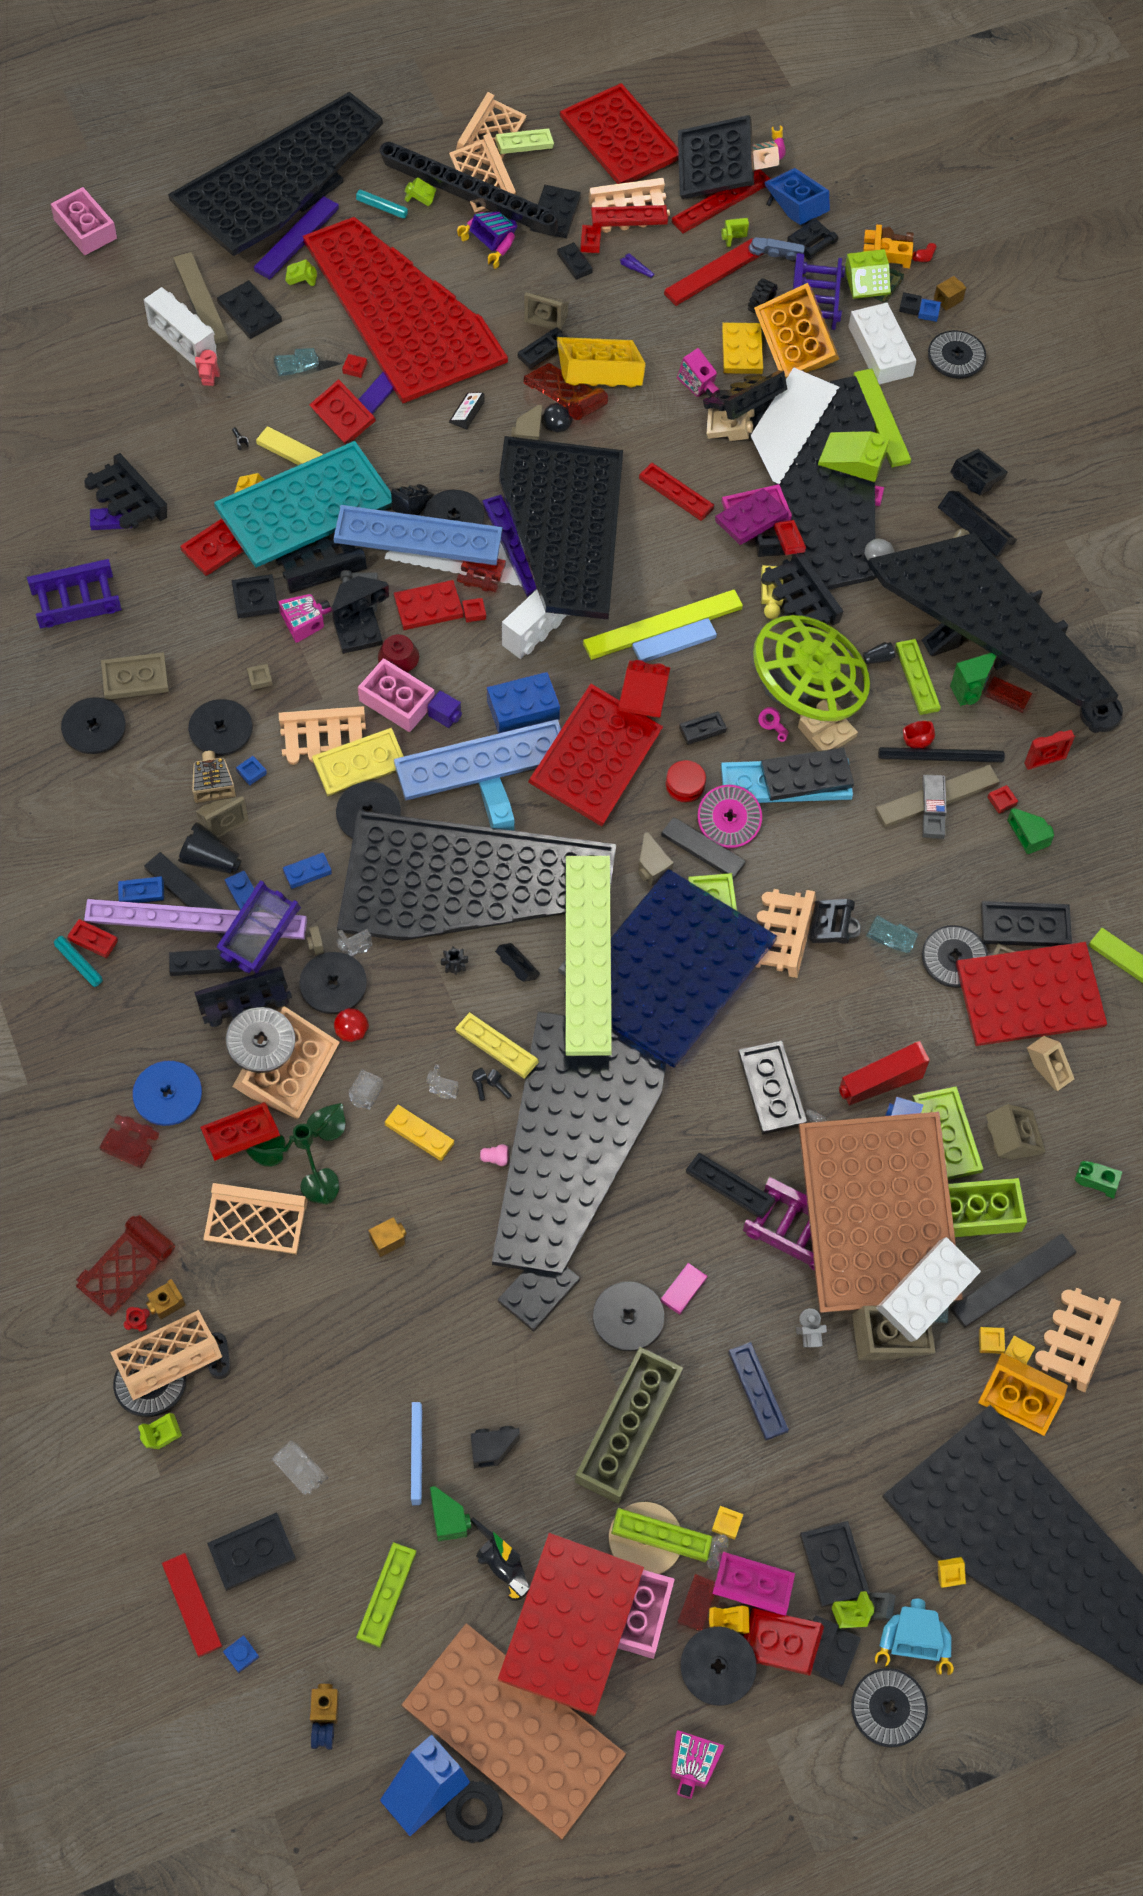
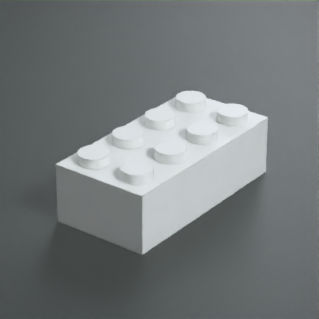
[144,287,217,368]
[849,303,917,384]
[502,590,570,659]
[876,1237,981,1342]

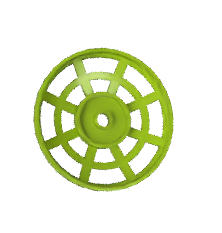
[753,615,870,721]

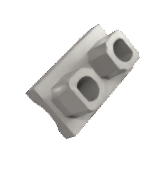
[796,1308,827,1347]

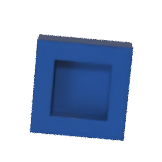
[918,299,941,322]
[236,756,267,786]
[223,1635,259,1673]

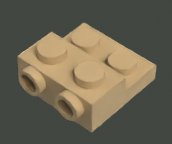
[707,408,754,441]
[798,699,858,751]

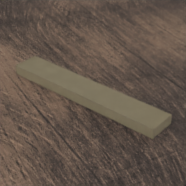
[173,252,228,344]
[875,765,1000,828]

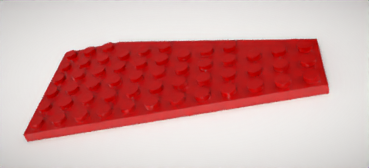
[303,217,508,404]

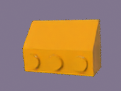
[978,1353,1068,1436]

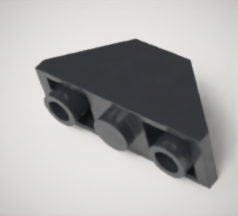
[391,484,434,516]
[332,576,389,622]

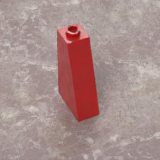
[839,1041,930,1106]

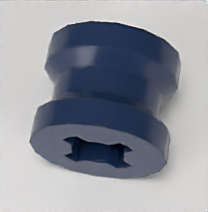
[311,1722,334,1750]

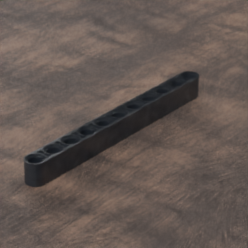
[380,142,559,235]

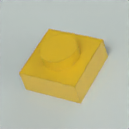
[979,1327,1005,1354]
[1004,1336,1035,1364]
[712,1506,743,1540]
[938,1557,966,1588]

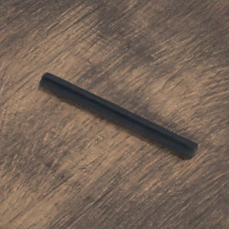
[878,747,1005,762]

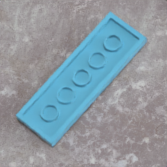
[721,758,853,803]

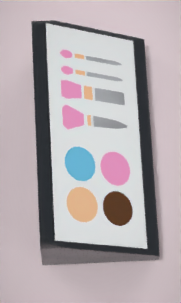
[449,392,485,430]

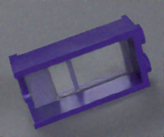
[216,880,301,974]

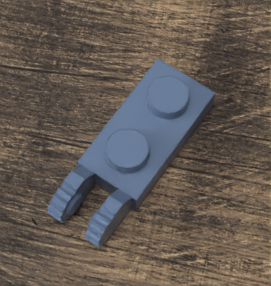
[748,237,804,261]

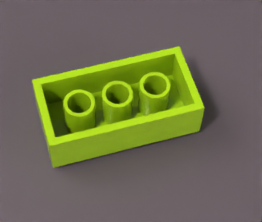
[948,1178,1027,1237]

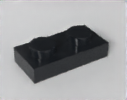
[557,242,593,280]
[679,711,727,745]
[495,943,540,982]

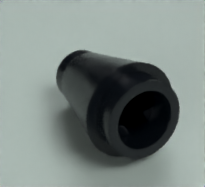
[863,642,895,664]

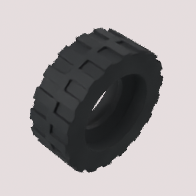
[445,1780,503,1843]

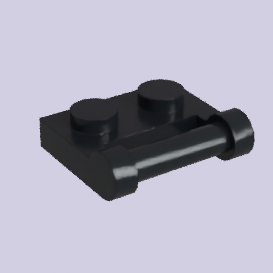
[787,219,838,260]
[809,899,855,944]

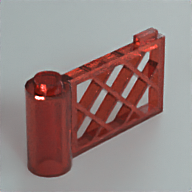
[523,363,608,420]
[76,1215,176,1317]

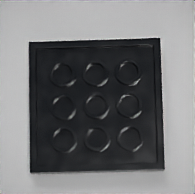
[678,115,754,199]

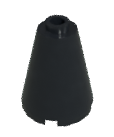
[178,822,242,874]

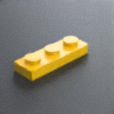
[385,1105,454,1161]

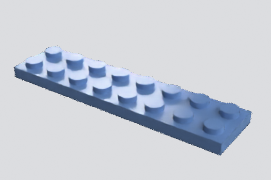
[334,505,503,565]
[394,719,561,801]

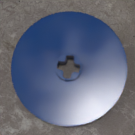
[133,1061,202,1126]

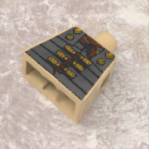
[192,751,236,803]

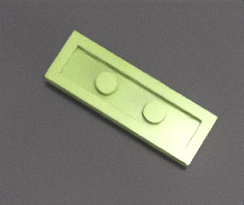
[495,129,554,154]

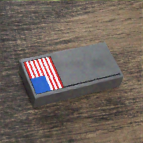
[923,775,947,816]

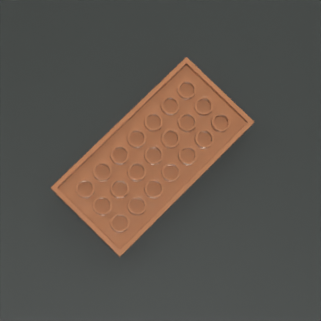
[401,1623,626,1840]

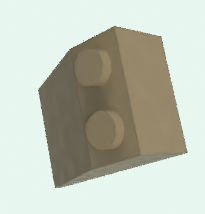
[852,1306,936,1360]

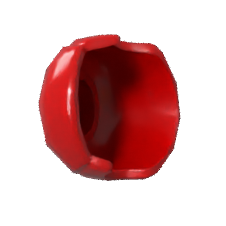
[903,721,935,749]
[334,1008,369,1042]

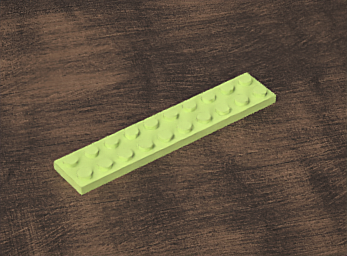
[566,856,612,1056]

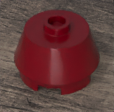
[378,634,419,673]

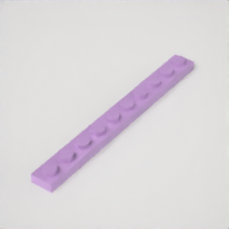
[84,899,307,940]

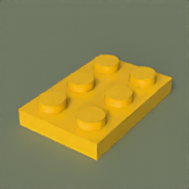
[722,323,763,374]

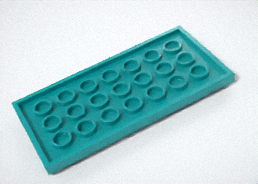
[214,441,392,568]

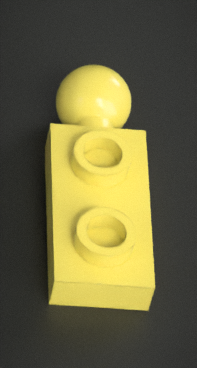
[761,565,783,619]

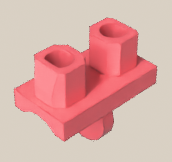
[195,350,220,386]

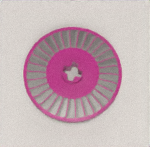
[697,785,762,848]

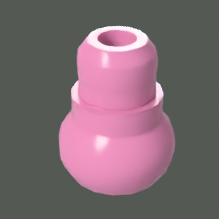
[480,1144,509,1166]

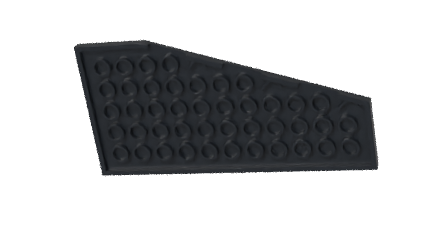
[882,1405,1143,1685]

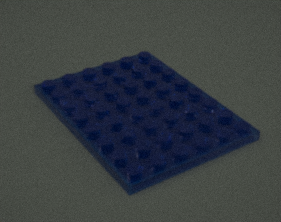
[564,869,777,1068]

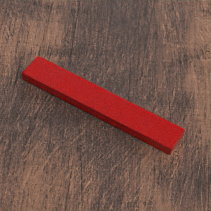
[671,169,771,234]
[664,238,764,306]

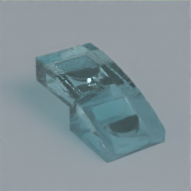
[274,348,319,376]
[866,915,918,953]

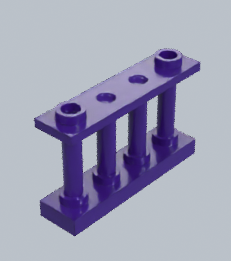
[793,253,845,330]
[27,559,122,629]

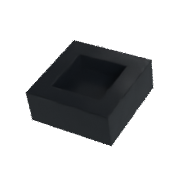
[899,292,922,315]

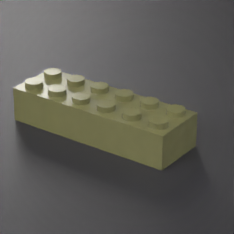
[575,1347,683,1504]

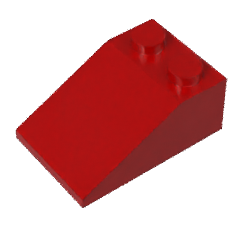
[618,660,671,718]

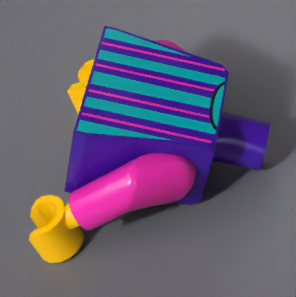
[457,212,517,269]

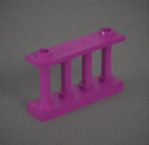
[743,1177,815,1271]

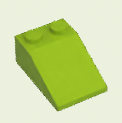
[818,431,890,482]

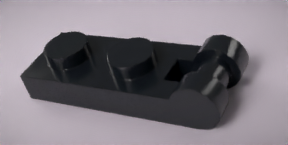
[518,327,569,369]

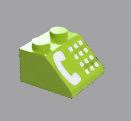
[845,249,891,299]

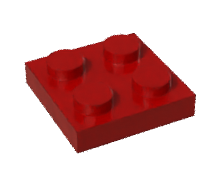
[1024,730,1075,770]

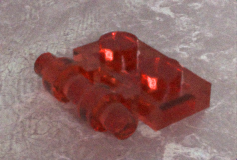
[457,558,506,592]
[99,1115,159,1168]

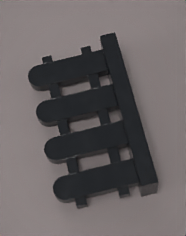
[703,370,788,420]
[84,453,167,529]
[276,537,367,594]
[761,553,844,627]
[194,966,292,1027]

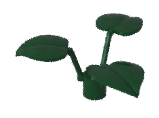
[245,1103,346,1205]

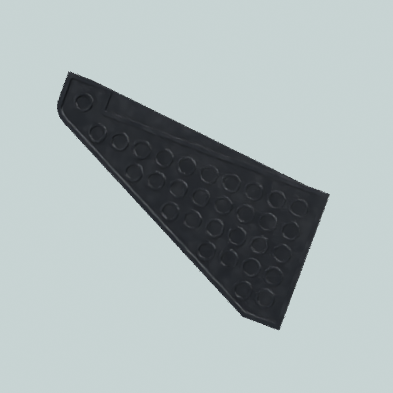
[868,533,1118,708]

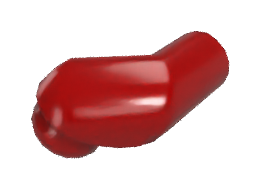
[912,243,937,262]

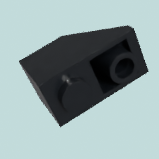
[471,1426,520,1469]

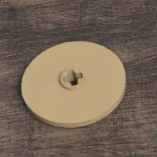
[608,1502,680,1574]

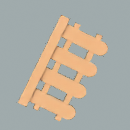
[589,178,670,233]
[279,706,366,765]
[747,889,816,978]
[1035,1288,1121,1392]

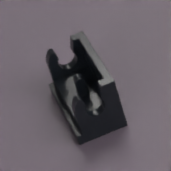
[755,533,792,557]

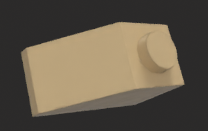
[1027,1036,1074,1091]

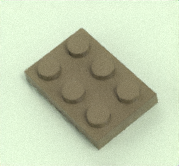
[101,652,169,700]

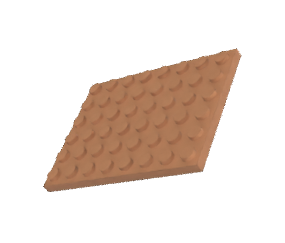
[799,1112,963,1313]

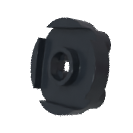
[1079,699,1123,733]

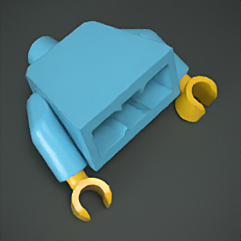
[874,1599,954,1675]

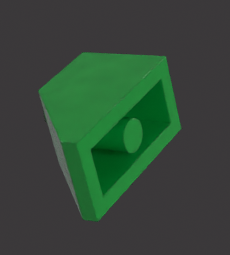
[1007,808,1054,855]
[430,1486,471,1542]

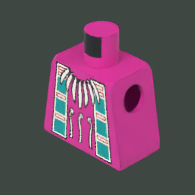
[677,348,720,397]
[278,594,332,643]
[670,1730,724,1799]

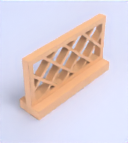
[456,92,527,166]
[449,133,516,214]
[203,1183,308,1254]
[110,1310,222,1400]

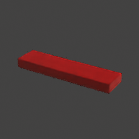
[591,205,668,227]
[639,462,714,521]
[162,1553,222,1658]

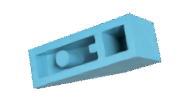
[479,777,514,831]

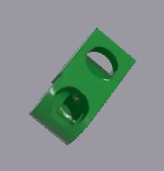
[1075,1161,1123,1199]

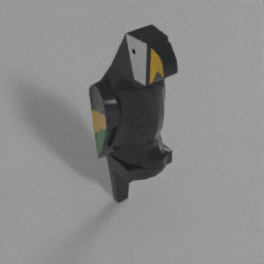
[470,1517,529,1601]

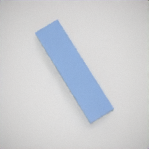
[632,618,717,662]
[411,1402,422,1505]

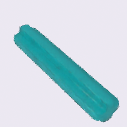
[356,189,408,219]
[54,936,103,987]

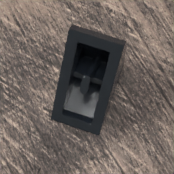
[922,623,962,657]

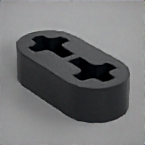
[208,1332,231,1379]

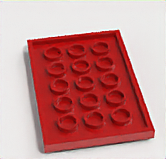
[560,83,679,184]
[528,684,663,827]
[956,942,1107,1046]
[497,1533,644,1716]

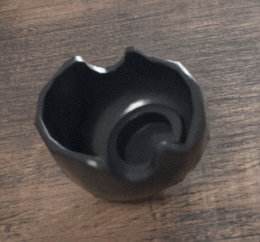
[542,403,573,433]

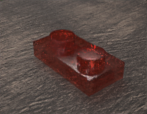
[985,676,1032,713]
[677,1574,715,1632]

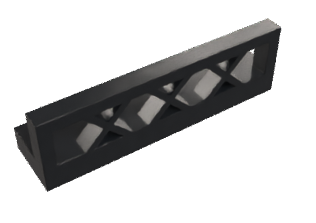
[938,491,1017,556]

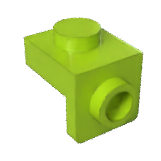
[404,177,436,206]
[721,218,749,247]
[285,259,317,286]
[138,1413,182,1449]
[831,1591,874,1628]

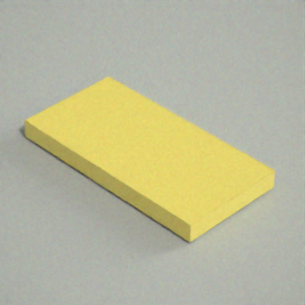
[312,728,404,797]

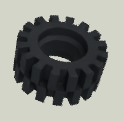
[748,278,778,314]

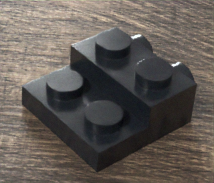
[950,449,1008,496]
[808,1615,861,1687]

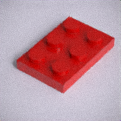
[309,379,376,445]
[180,518,244,576]
[393,580,464,631]
[200,1102,280,1161]
[744,1608,824,1676]

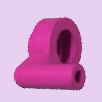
[758,707,789,742]

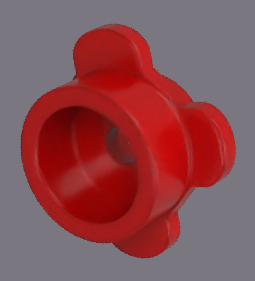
[123,1307,150,1332]

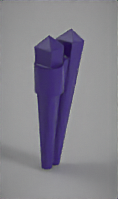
[620,253,654,278]

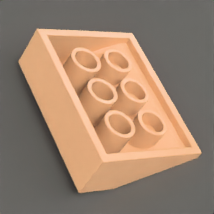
[232,1006,340,1119]

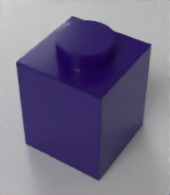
[428,691,462,728]

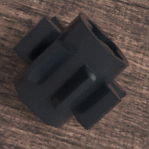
[441,946,468,976]

